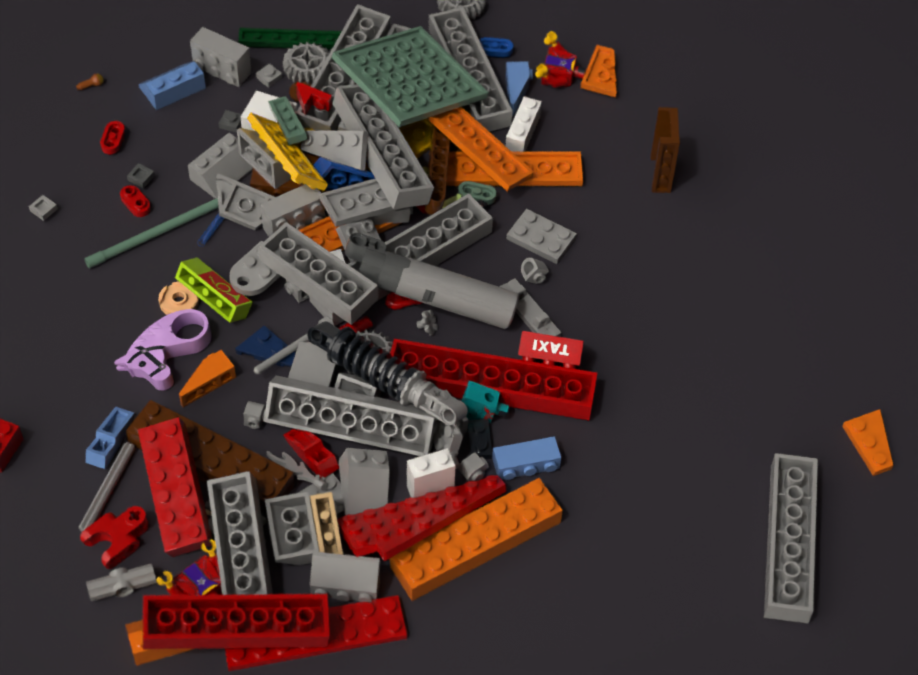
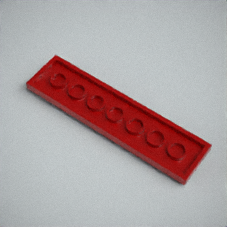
[225,595,407,671]

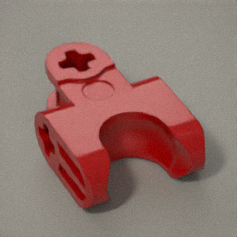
[80,506,148,569]

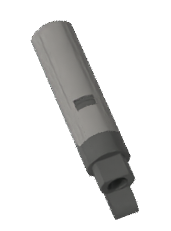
[345,233,519,329]

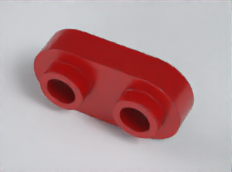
[100,121,125,154]
[120,185,151,217]

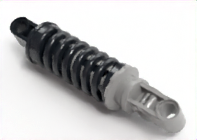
[307,321,467,425]

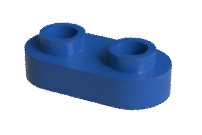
[479,37,513,57]

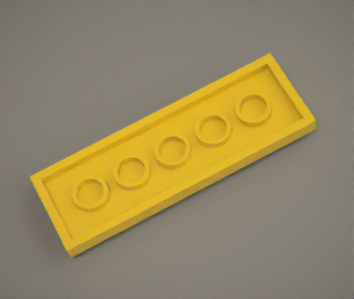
[247,112,328,191]

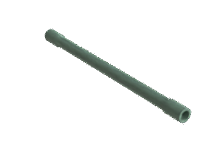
[84,198,218,269]

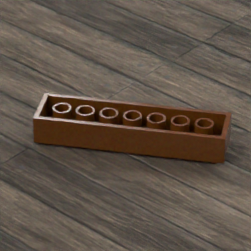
[126,400,295,515]

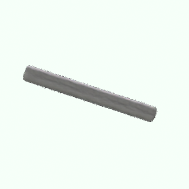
[79,442,135,532]

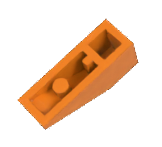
[179,350,236,407]

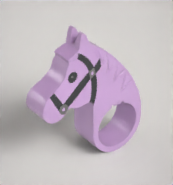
[114,309,212,390]

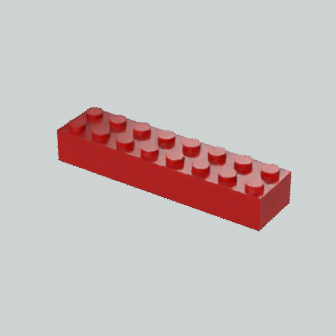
[142,594,329,649]

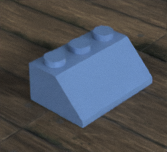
[139,62,205,110]

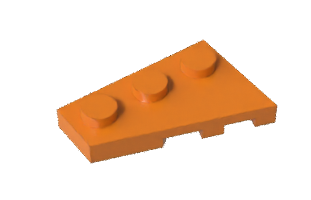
[581,45,616,98]
[842,409,893,476]

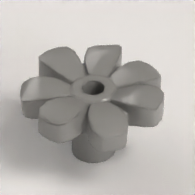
[417,310,438,336]

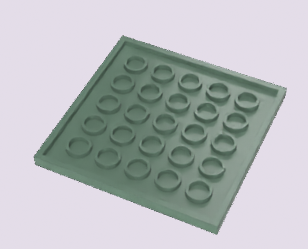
[332,26,489,127]

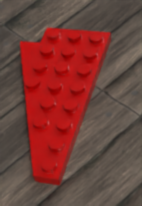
[337,475,506,561]

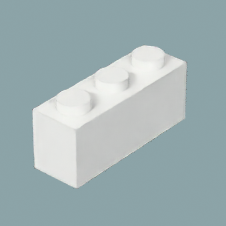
[506,97,542,152]

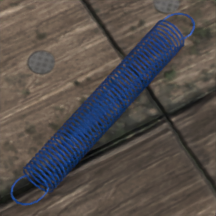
[198,214,224,247]

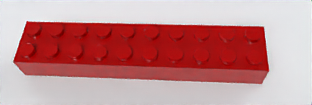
[390,338,597,421]

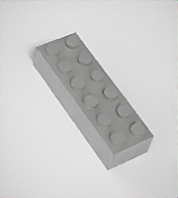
[259,222,378,325]
[207,471,273,595]

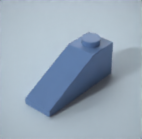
[505,62,533,116]

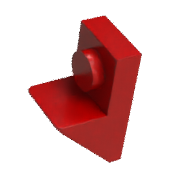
[296,82,332,115]

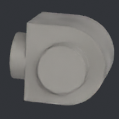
[521,258,549,284]
[243,401,266,429]
[458,452,489,481]

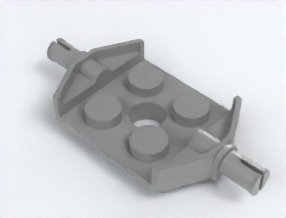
[433,419,463,469]

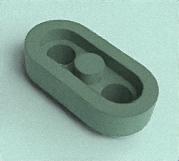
[458,181,496,205]

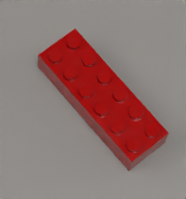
[138,417,213,557]

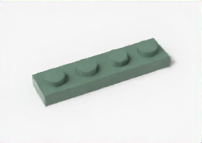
[268,96,307,145]

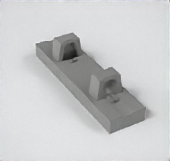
[499,278,561,337]

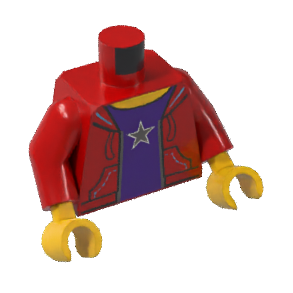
[536,31,586,88]
[157,539,222,595]

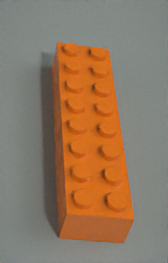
[390,478,562,601]

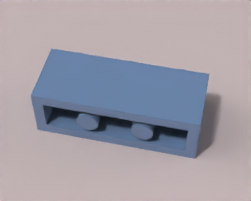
[492,436,561,480]

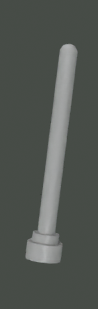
[254,316,335,374]

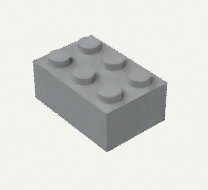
[190,27,251,87]
[261,184,325,237]

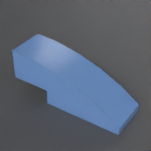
[86,407,134,469]

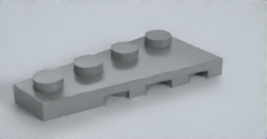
[301,130,368,171]

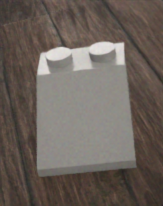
[338,448,389,515]

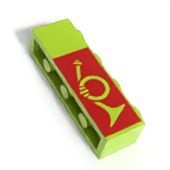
[175,258,252,323]

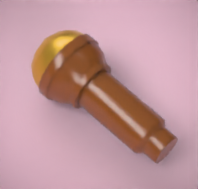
[76,73,104,90]

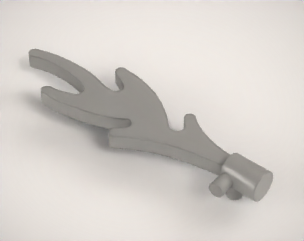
[266,451,327,490]

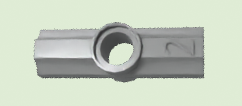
[86,564,157,601]

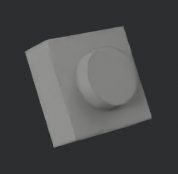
[256,64,282,88]
[29,195,58,221]

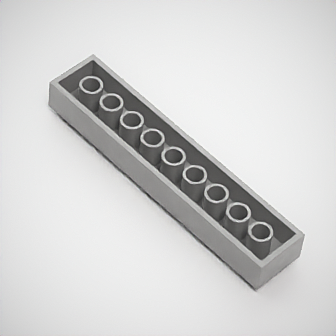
[309,193,493,326]

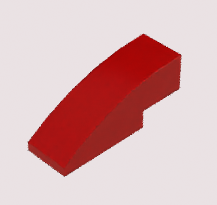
[283,428,339,478]

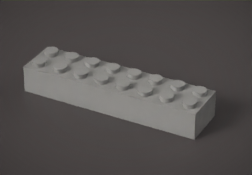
[296,4,391,131]
[429,7,513,132]
[332,84,434,209]
[264,375,437,456]
[764,453,818,623]

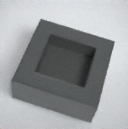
[219,110,242,133]
[127,163,155,188]

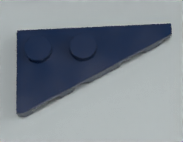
[235,326,296,367]

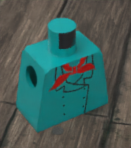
[461,381,509,423]

